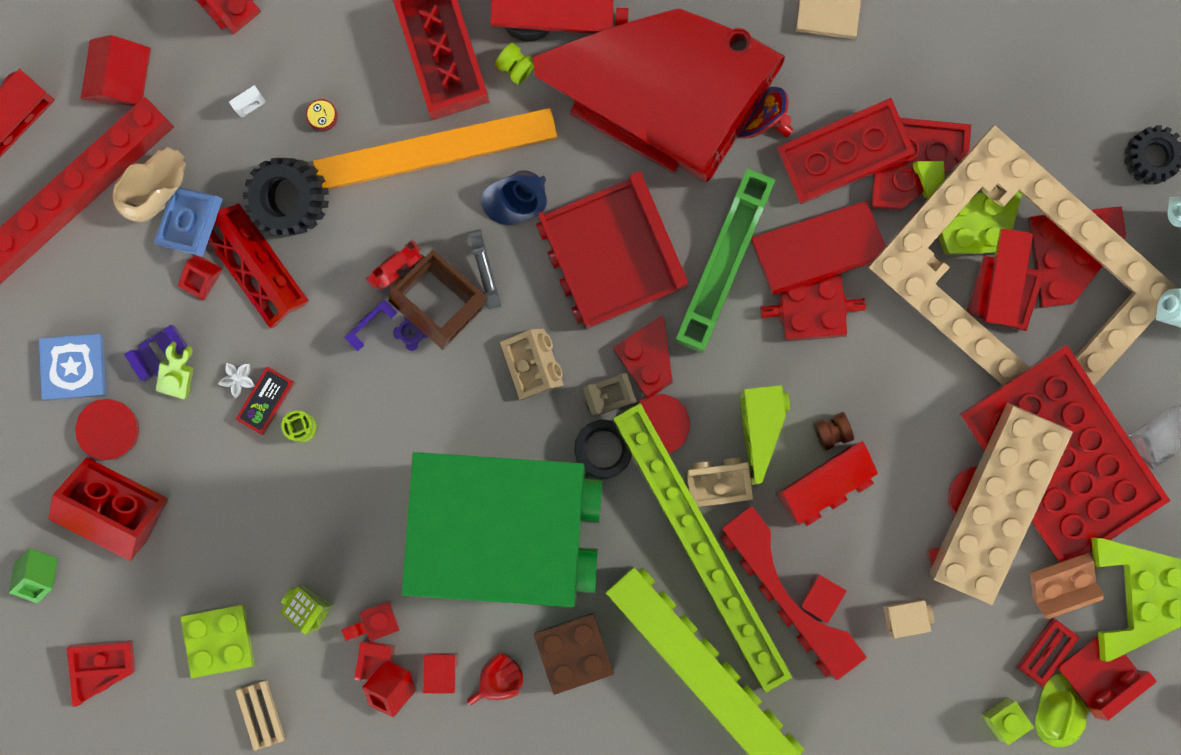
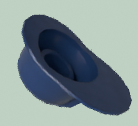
[481,170,547,225]

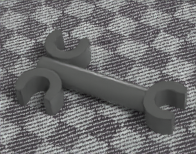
[468,229,501,309]

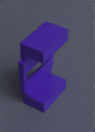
[344,299,398,351]
[124,325,188,382]

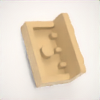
[686,457,753,507]

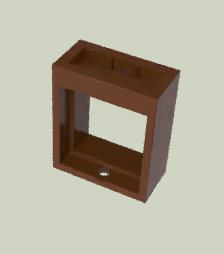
[388,250,488,350]

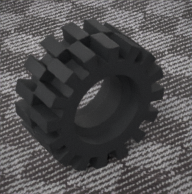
[1124,125,1181,185]

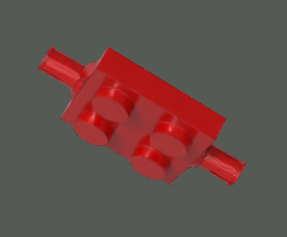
[760,275,866,341]

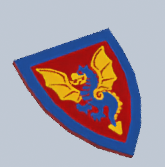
[738,87,793,139]

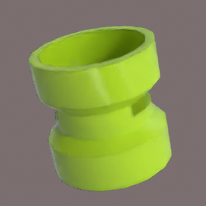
[494,43,534,85]
[281,410,317,443]

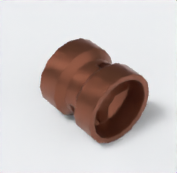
[814,412,854,451]

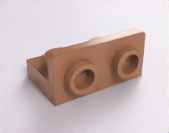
[1030,553,1104,619]

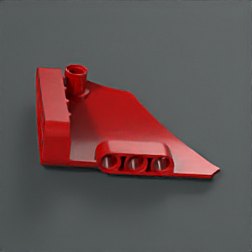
[533,8,785,183]

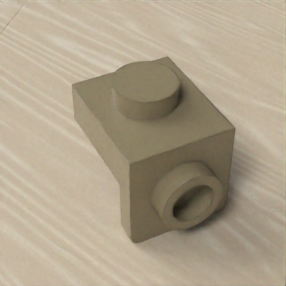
[583,373,637,416]

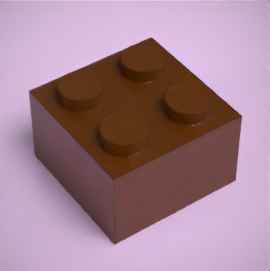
[534,612,614,695]

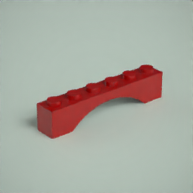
[720,506,867,681]

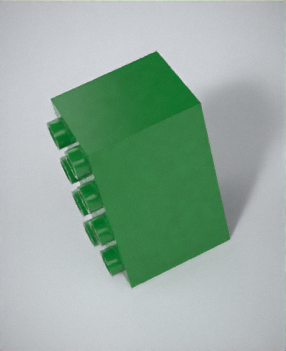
[402,452,603,607]

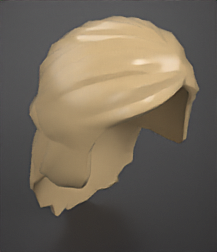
[112,147,186,222]

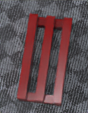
[1015,618,1080,687]

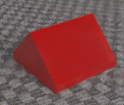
[81,35,151,106]

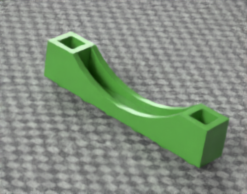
[674,168,776,354]

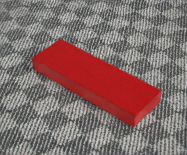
[984,228,1034,327]

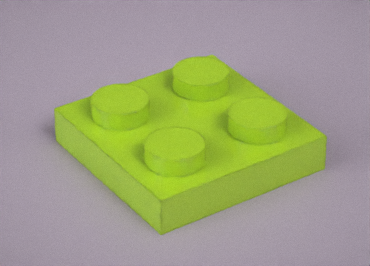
[181,604,255,678]

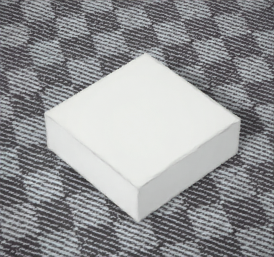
[229,85,266,118]

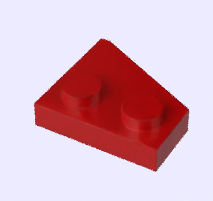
[613,315,673,400]
[67,640,135,707]

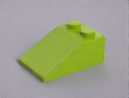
[739,385,790,486]

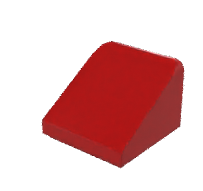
[177,255,222,300]

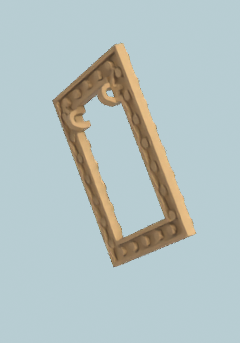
[868,125,1179,385]

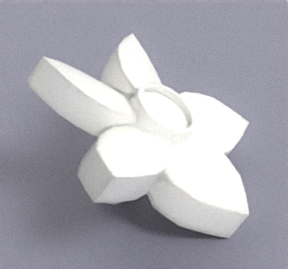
[218,363,255,398]

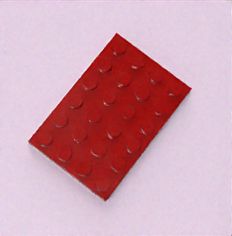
[959,345,1171,563]

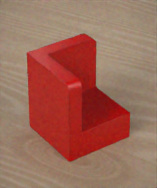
[801,574,847,623]
[354,640,395,681]
[423,653,458,694]
[362,661,416,718]

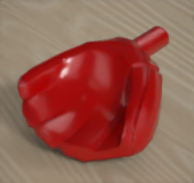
[467,653,523,705]

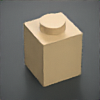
[883,599,934,639]

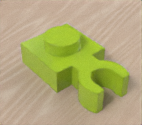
[155,341,194,399]

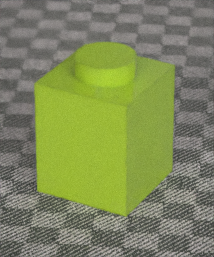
[982,697,1034,745]

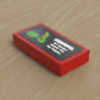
[235,366,295,435]

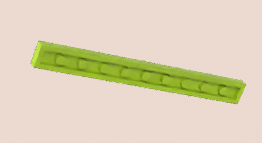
[612,403,793,693]

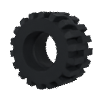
[243,158,329,236]

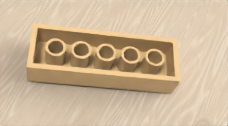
[929,403,1073,605]

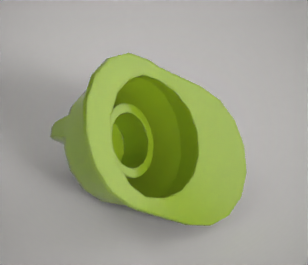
[1035,673,1089,747]

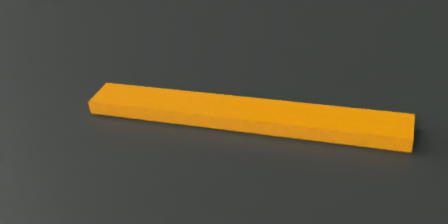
[313,108,558,190]

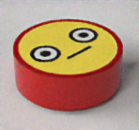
[306,99,338,131]

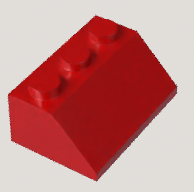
[776,441,878,527]
[48,457,168,561]

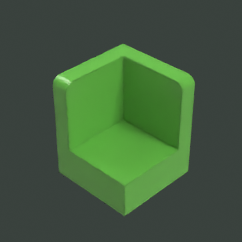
[9,548,58,604]

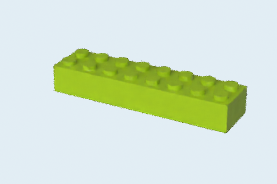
[605,566,806,755]

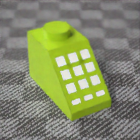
[280,585,333,635]

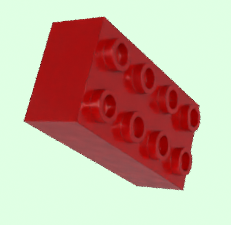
[393,0,490,121]

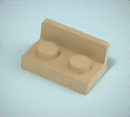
[500,328,563,400]

